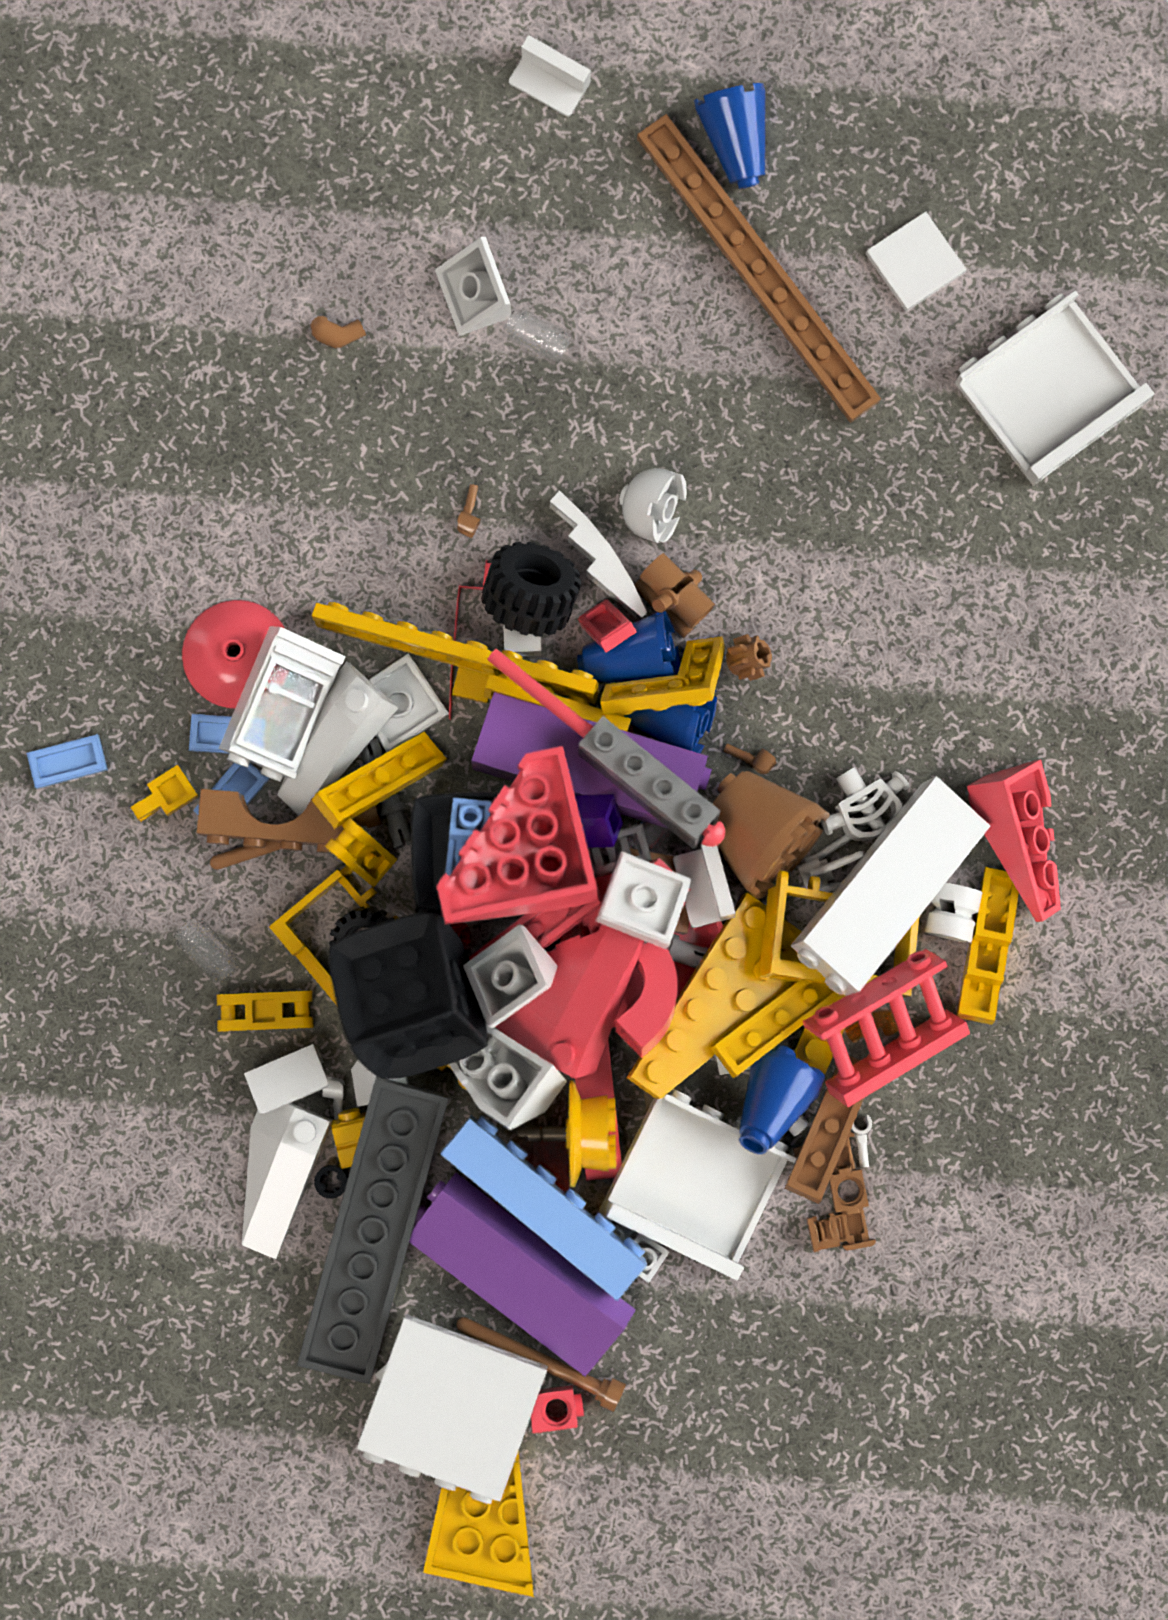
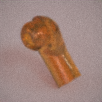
[845,1010,899,1043]

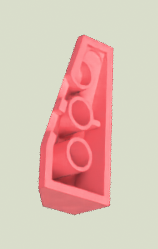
[967,759,1061,922]

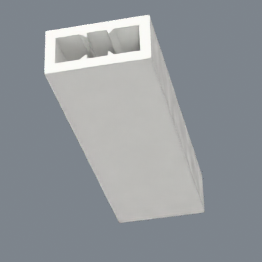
[791,776,990,996]

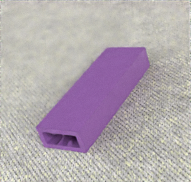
[471,692,712,828]
[409,1173,635,1377]

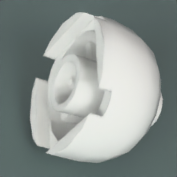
[620,468,687,543]

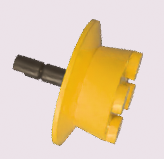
[518,1080,616,1187]

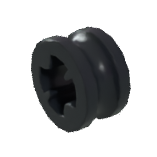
[314,1165,348,1199]

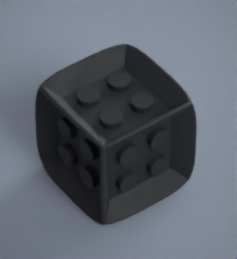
[411,792,499,916]
[329,912,487,1079]

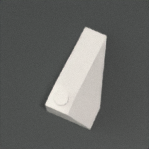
[277,661,398,816]
[448,1023,567,1130]
[242,1103,333,1259]

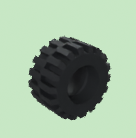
[481,542,581,637]

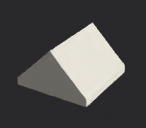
[435,237,512,336]
[463,924,558,1028]

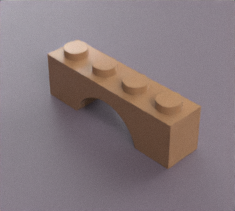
[197,789,352,854]

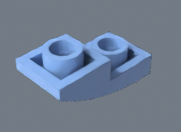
[445,798,491,876]

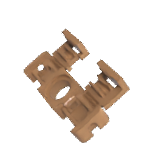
[792,1132,876,1252]

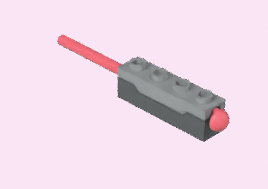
[487,649,725,849]

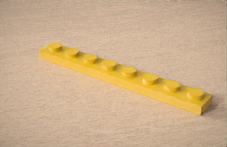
[312,602,599,705]

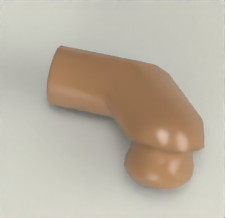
[311,316,366,348]

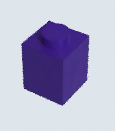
[575,794,623,848]

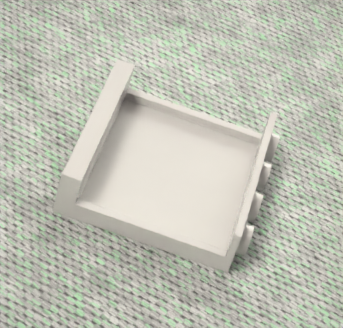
[955,290,1155,486]
[599,1089,797,1281]
[357,1314,548,1504]

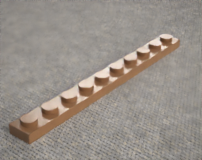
[637,114,881,423]

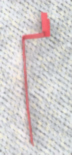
[449,560,491,720]

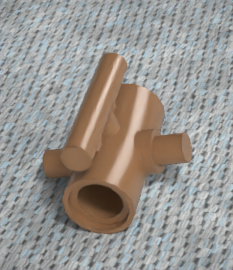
[634,553,716,639]

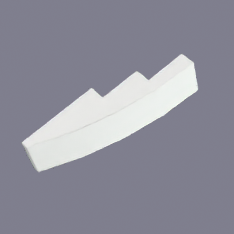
[550,490,647,621]

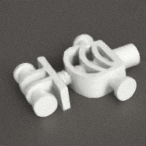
[821,767,910,841]

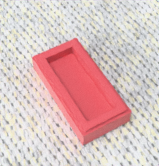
[577,599,637,653]

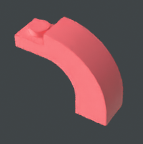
[616,941,677,1058]

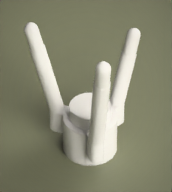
[798,824,870,892]

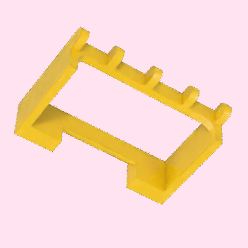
[269,865,398,1006]
[759,870,919,998]

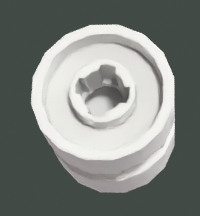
[924,883,983,943]

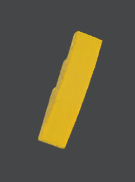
[956,867,1019,1025]

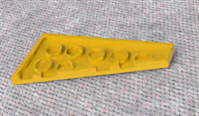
[627,893,802,1099]
[423,1450,534,1597]

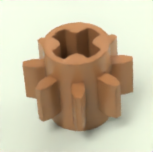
[726,634,772,681]

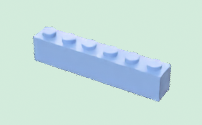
[441,1115,647,1301]

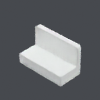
[509,35,591,117]
[673,844,735,928]
[244,1044,329,1114]

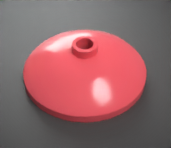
[182,600,289,709]

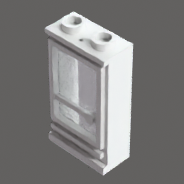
[219,626,345,782]

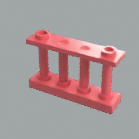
[802,949,970,1107]

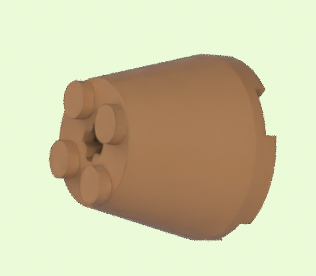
[710,771,830,899]

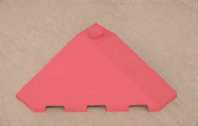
[437,746,597,924]
[495,925,644,1079]

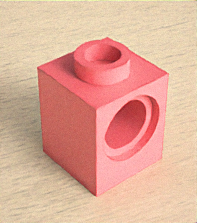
[531,1385,584,1434]

